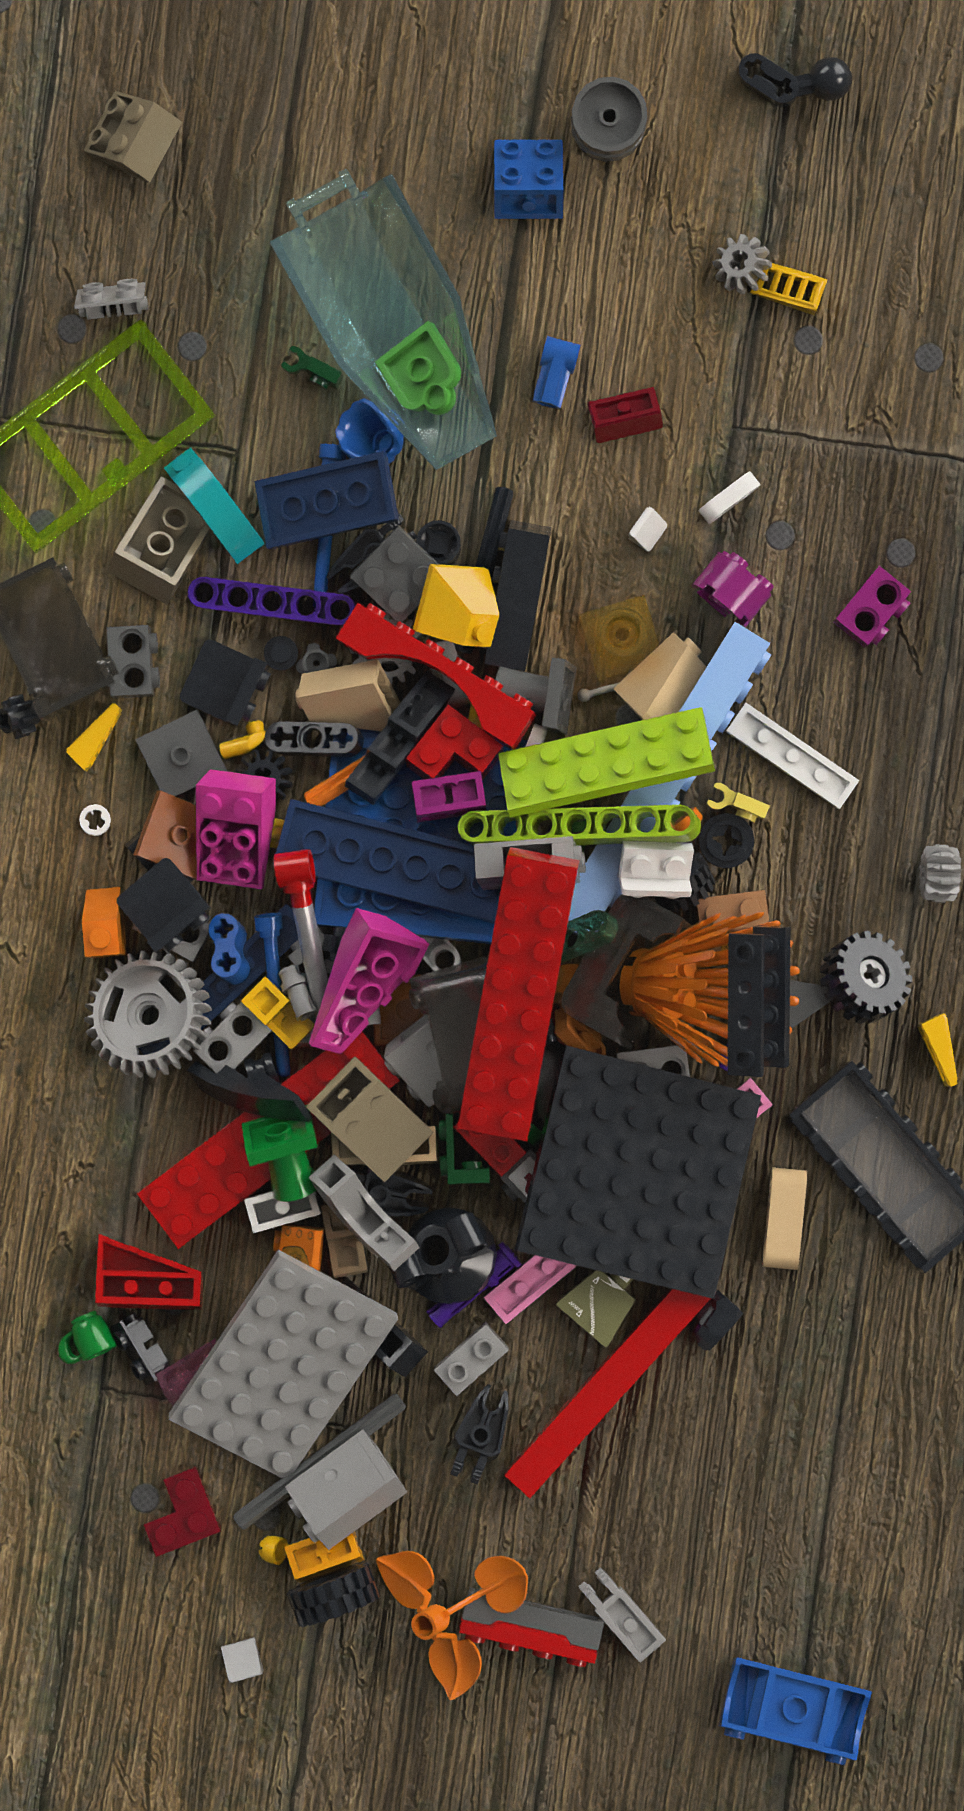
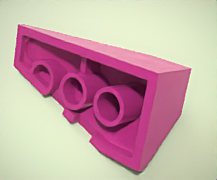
[309,908,429,1054]

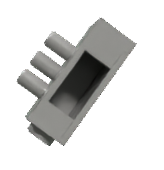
[474,836,586,890]
[384,988,479,1107]
[285,1429,407,1550]

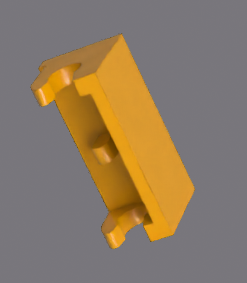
[284,1531,365,1583]

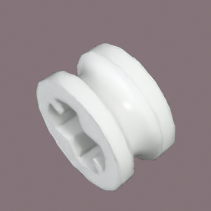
[79,804,111,836]

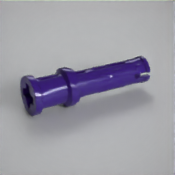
[426,1241,522,1328]

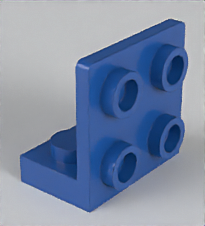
[494,140,563,219]

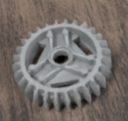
[84,950,212,1078]

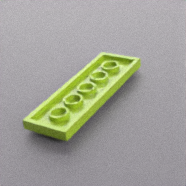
[498,707,715,818]

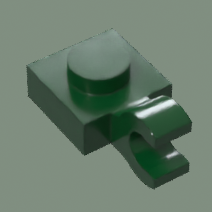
[281,346,343,390]

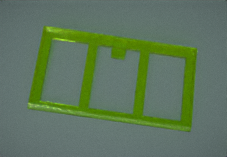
[0,319,215,553]

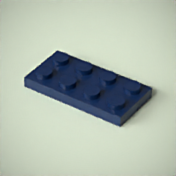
[254,451,399,549]

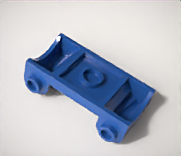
[718,1657,872,1765]

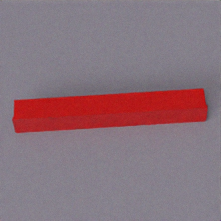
[504,1288,711,1498]

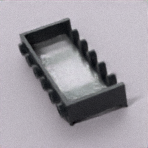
[785,1061,964,1273]

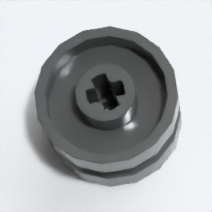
[571,77,647,162]

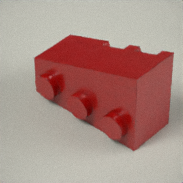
[95,1234,204,1310]

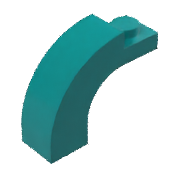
[164,447,265,564]

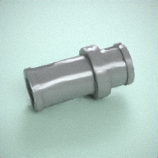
[278,965,318,1021]

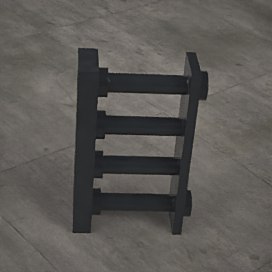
[728,925,791,1077]

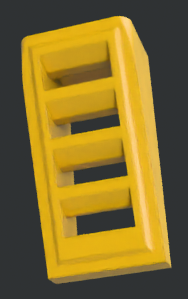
[750,263,827,316]
[66,703,122,772]
[917,1013,957,1087]

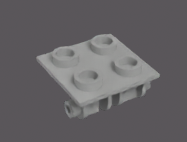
[74,278,148,320]

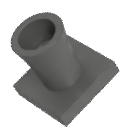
[496,658,577,735]

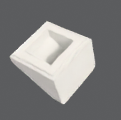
[628,506,667,552]

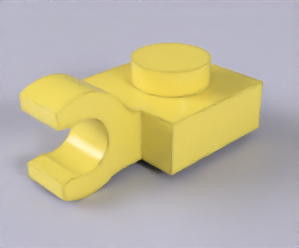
[706,783,770,823]

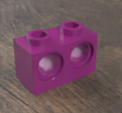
[833,566,911,648]
[412,771,486,823]

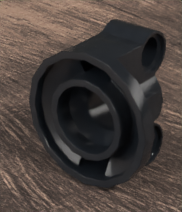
[388,1207,497,1305]

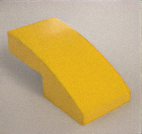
[241,976,315,1050]

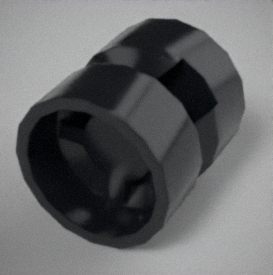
[416,520,461,565]

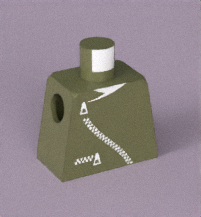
[555,1270,635,1348]

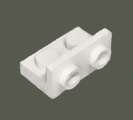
[618,841,694,899]

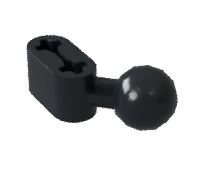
[739,53,852,107]

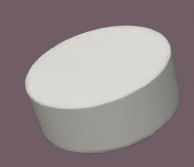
[526,723,547,747]

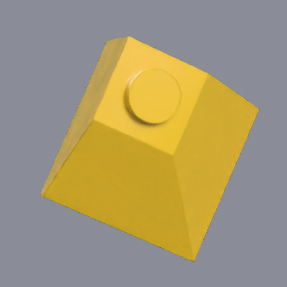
[413,564,499,647]

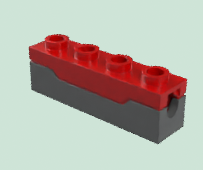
[459,1587,604,1667]

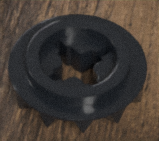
[699,813,754,868]

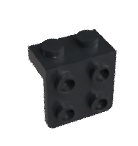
[180,639,271,728]
[117,858,212,954]

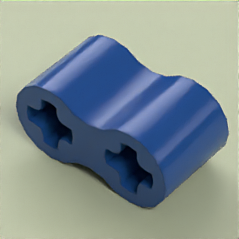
[208,913,250,985]

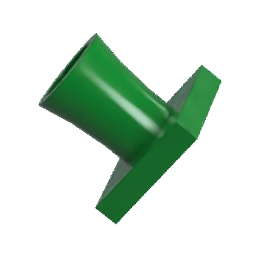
[242,1104,318,1202]

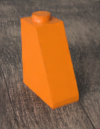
[82,887,127,958]

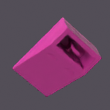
[196,769,276,889]

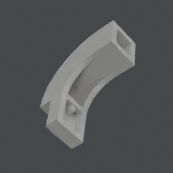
[309,1154,420,1271]

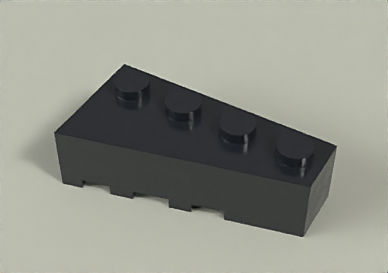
[480,520,552,671]

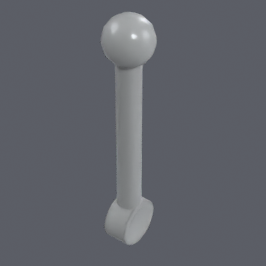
[577,682,620,702]

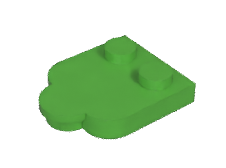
[375,321,461,415]

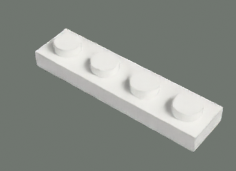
[726,703,859,809]

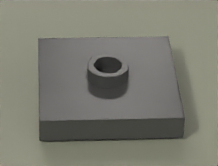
[135,710,228,797]

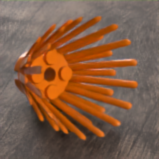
[620,912,800,1067]

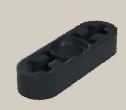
[265,721,364,757]

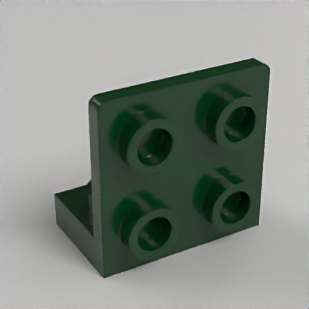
[439,1112,490,1184]

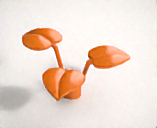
[376,1551,528,1700]

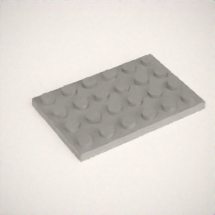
[169,1249,398,1479]

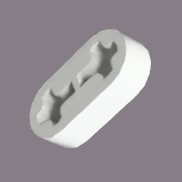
[698,471,760,524]

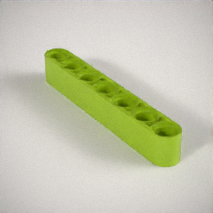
[458,805,701,845]

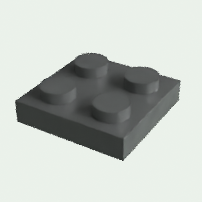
[350,525,440,622]

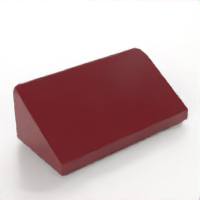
[587,387,663,443]

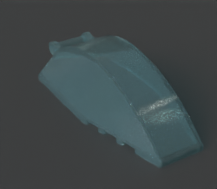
[270,169,497,470]

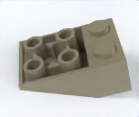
[306,1057,434,1182]

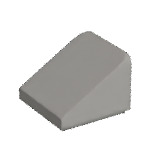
[221,1637,264,1683]

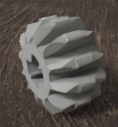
[712,234,772,294]
[919,844,962,903]

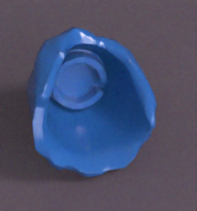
[335,398,404,464]

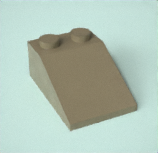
[107,476,210,605]

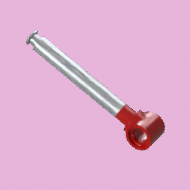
[274,849,328,1022]

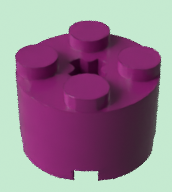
[691,551,774,628]

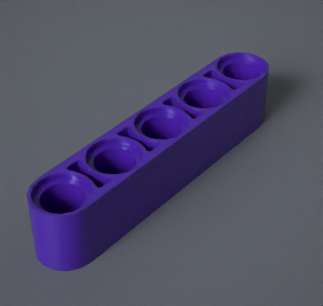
[188,577,356,626]

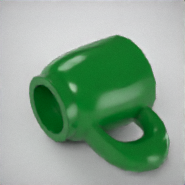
[58,1310,117,1364]

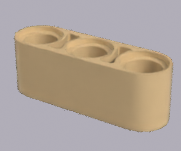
[762,1167,807,1270]

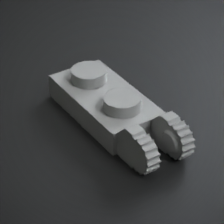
[578,1567,666,1663]

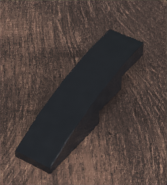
[344,671,455,805]
[187,1061,312,1122]

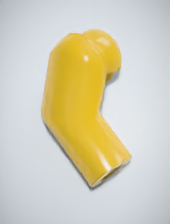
[220,720,266,759]

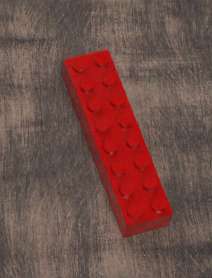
[458,847,580,1141]
[137,1031,401,1249]

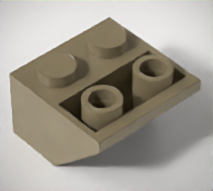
[84,91,182,182]

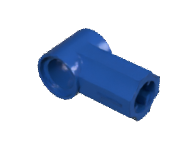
[533,336,581,409]

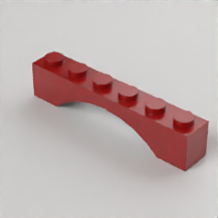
[336,603,537,750]

